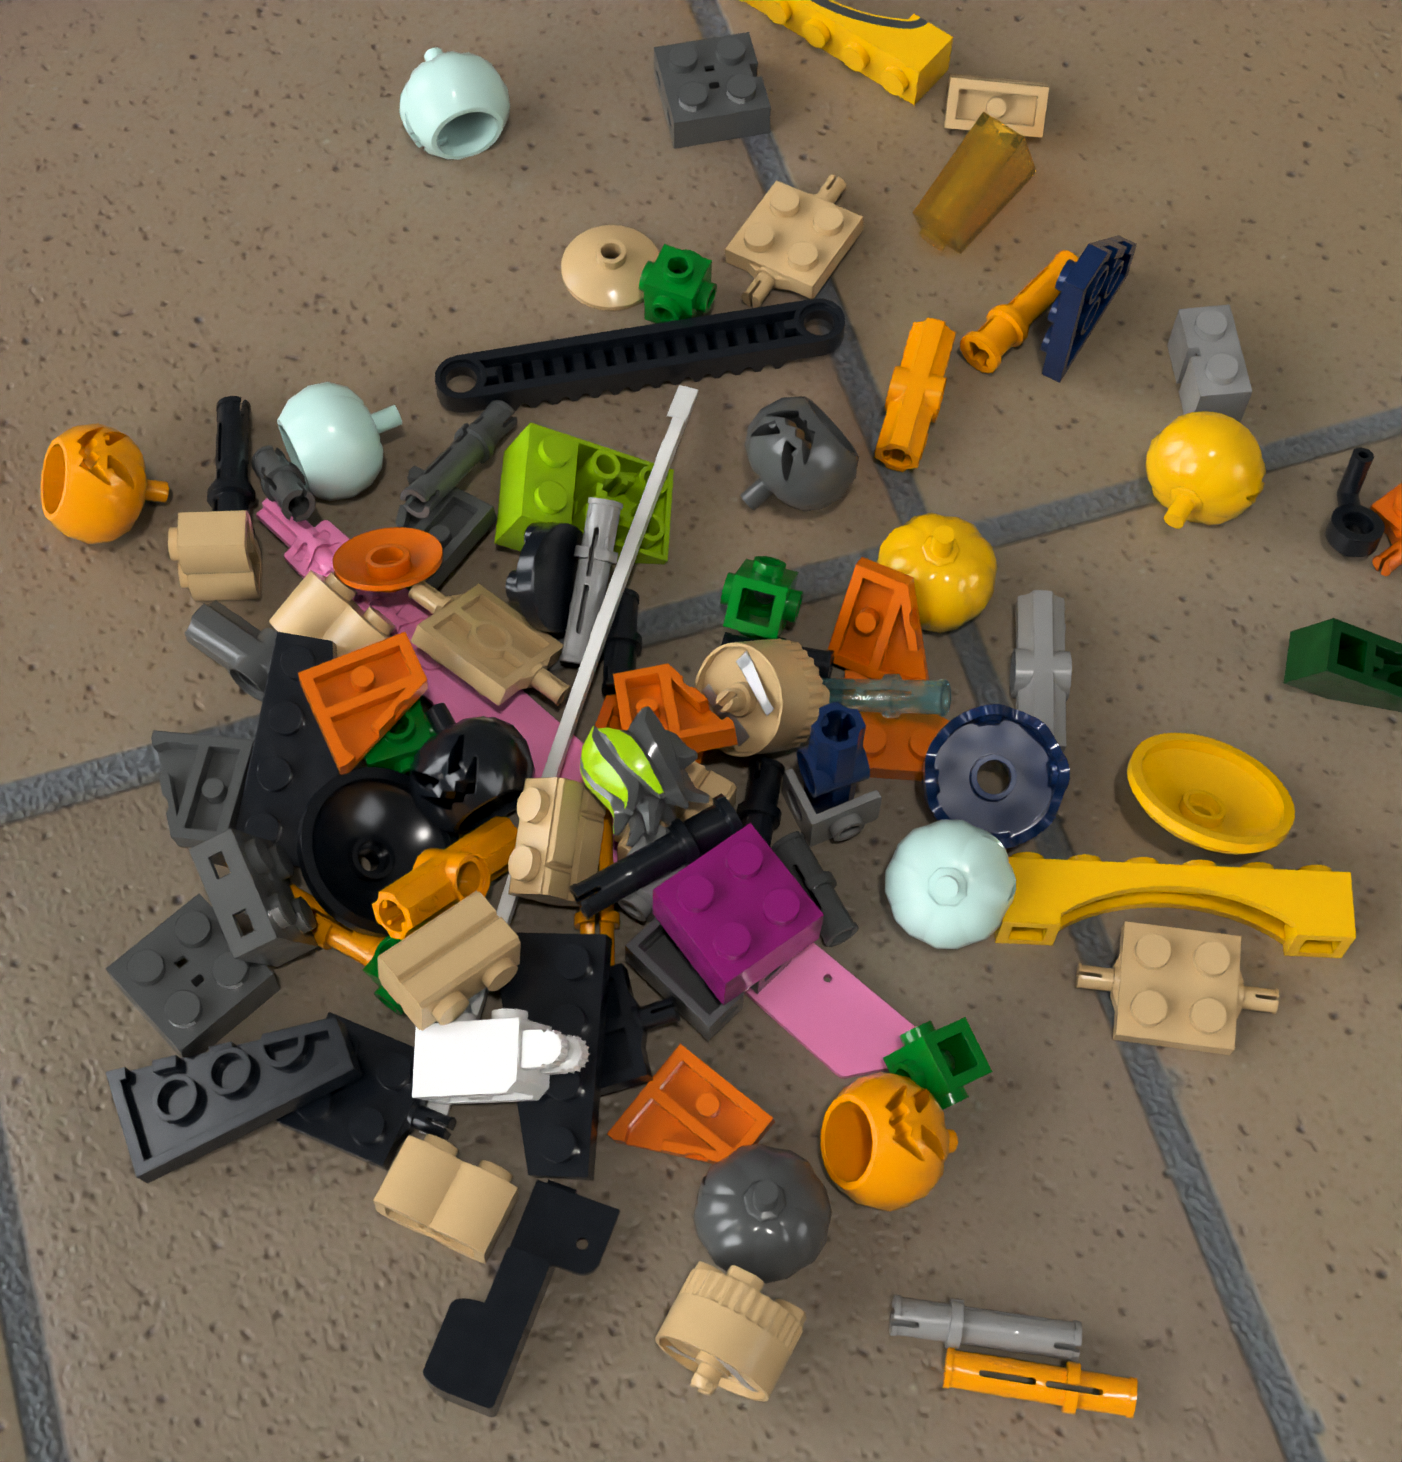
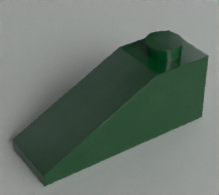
[1284,618,1402,712]

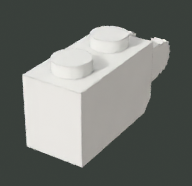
[412,1009,590,1105]

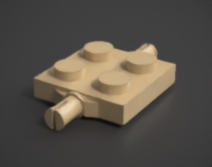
[725,175,863,308]
[408,580,571,706]
[1075,921,1279,1055]

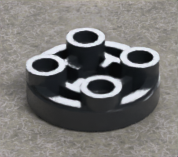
[506,522,583,633]

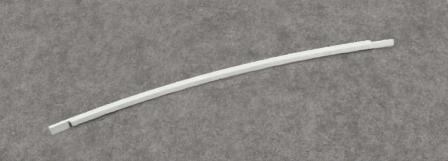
[419,385,698,1134]

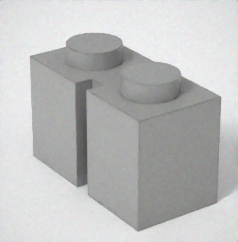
[1167,304,1252,422]

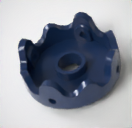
[922,704,1070,848]

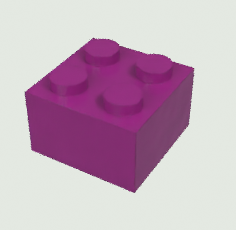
[653,823,824,1006]

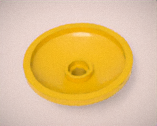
[1127,733,1295,855]

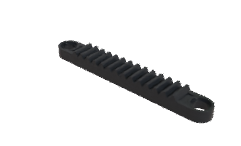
[435,298,845,413]

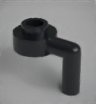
[1325,447,1385,557]

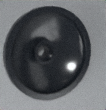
[297,767,459,938]

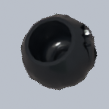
[408,703,535,834]

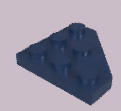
[1040,235,1137,383]

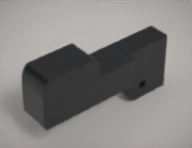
[423,1179,620,1417]

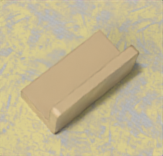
[944,74,1049,138]

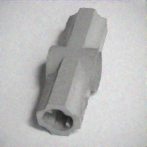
[1010,590,1072,754]

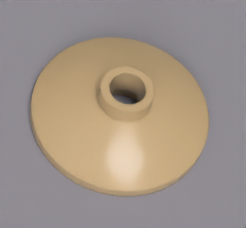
[561,225,659,311]

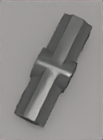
[185,600,277,701]

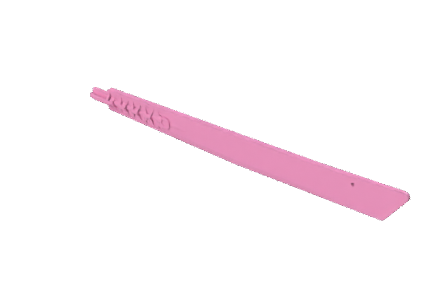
[256,498,915,1079]

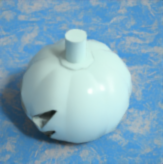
[399,47,510,159]
[277,382,402,501]
[885,819,1016,949]

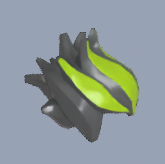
[580,706,710,847]

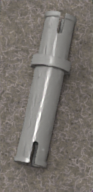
[559,497,623,665]
[889,1294,1082,1362]

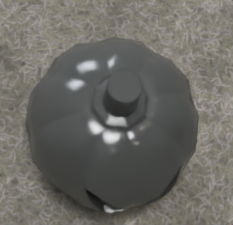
[740,396,859,511]
[693,1144,832,1283]

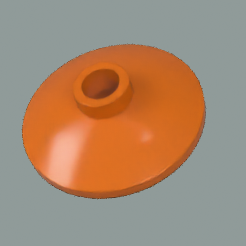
[332,527,443,593]

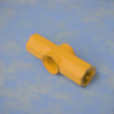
[874,317,956,472]
[372,816,518,940]

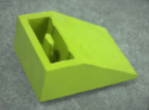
[494,422,674,565]

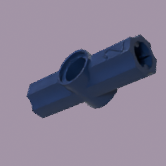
[796,701,870,814]

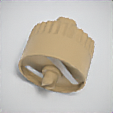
[694,638,830,757]
[655,1261,807,1402]

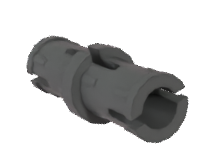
[251,445,316,522]
[771,831,859,947]

